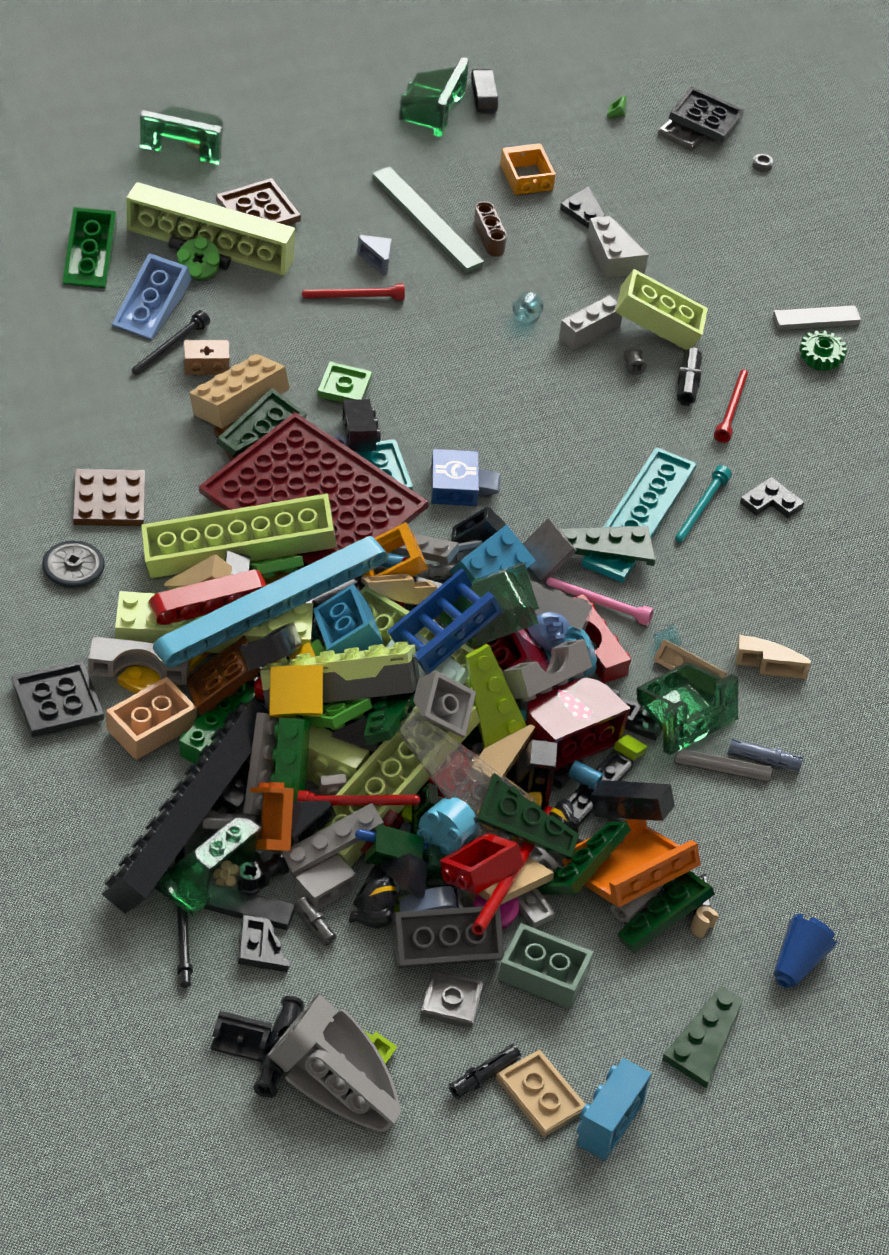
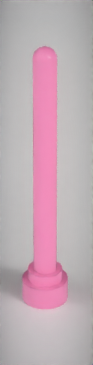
[546,577,654,626]

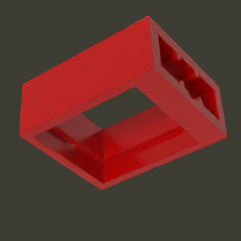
[439,832,524,895]

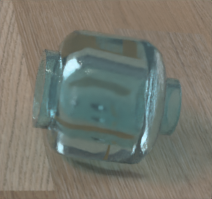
[512,291,544,323]

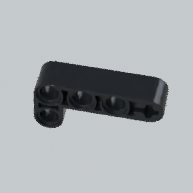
[238,622,303,671]

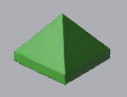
[607,95,627,118]

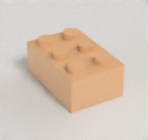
[106,677,197,760]

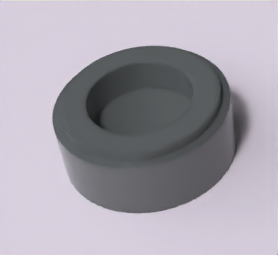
[752,153,773,172]

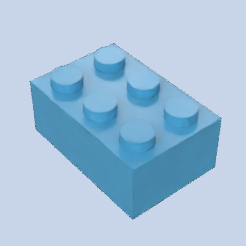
[449,525,536,594]
[313,584,384,654]
[576,1058,652,1161]

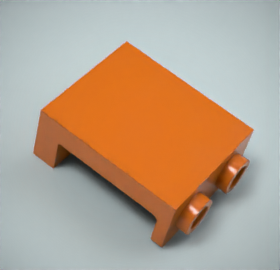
[246,782,294,851]

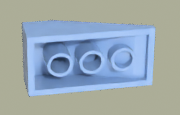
[112,253,192,340]

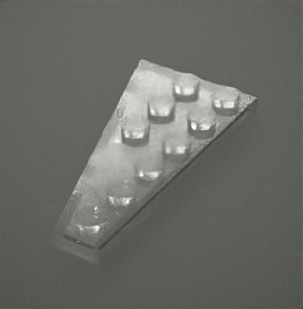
[398,710,536,840]

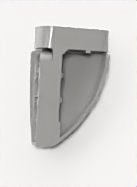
[268,993,401,1132]

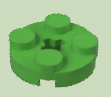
[177,237,220,281]

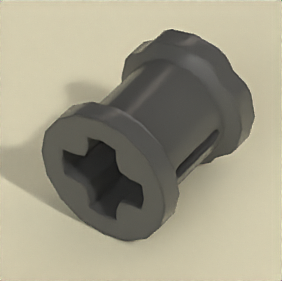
[623,346,647,375]

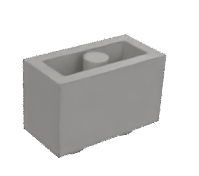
[295,854,356,911]

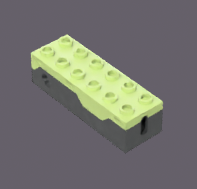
[254,642,420,710]

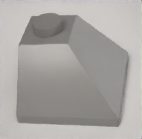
[413,671,476,738]

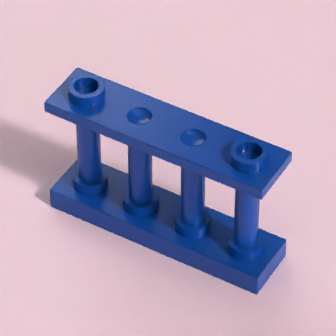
[387,568,503,674]

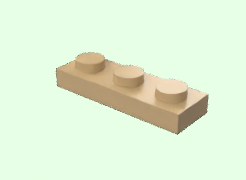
[653,639,727,694]

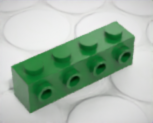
[178,683,259,764]
[270,717,311,801]

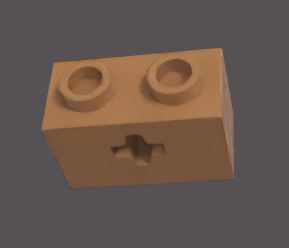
[184,340,230,375]

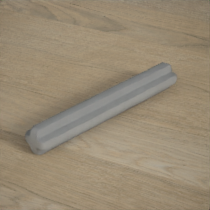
[675,748,772,781]

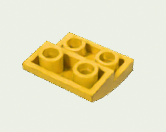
[269,665,323,718]

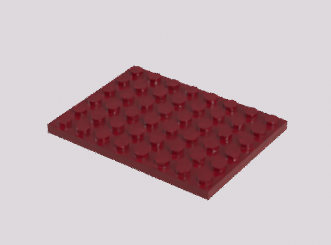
[198,412,428,567]

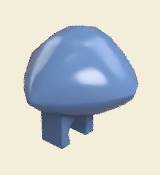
[527,612,569,653]

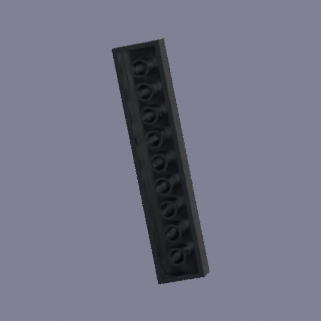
[101,698,269,914]

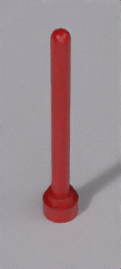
[301,283,405,301]
[714,369,748,443]
[297,791,420,806]

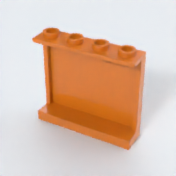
[562,819,701,907]

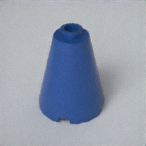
[774,914,838,988]

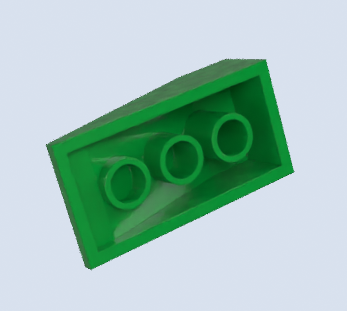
[62,207,117,289]

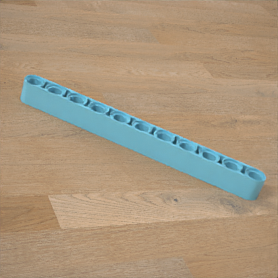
[153,536,388,668]

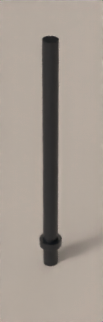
[175,845,193,988]

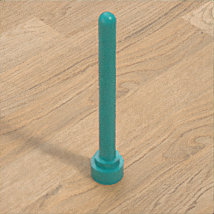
[675,465,732,543]

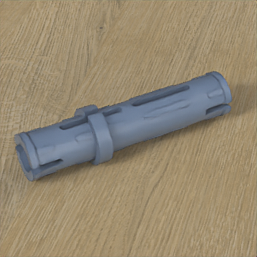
[728,738,803,772]

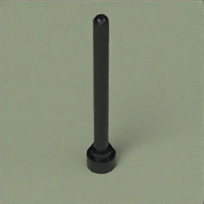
[131,310,210,375]

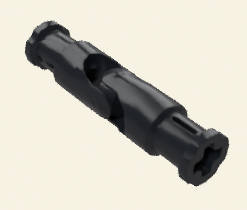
[253,996,305,1098]

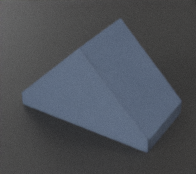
[357,235,391,276]

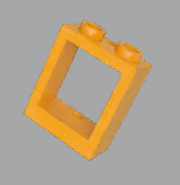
[500,143,556,195]
[362,522,428,577]

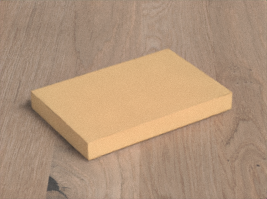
[478,857,554,904]
[496,1049,586,1137]

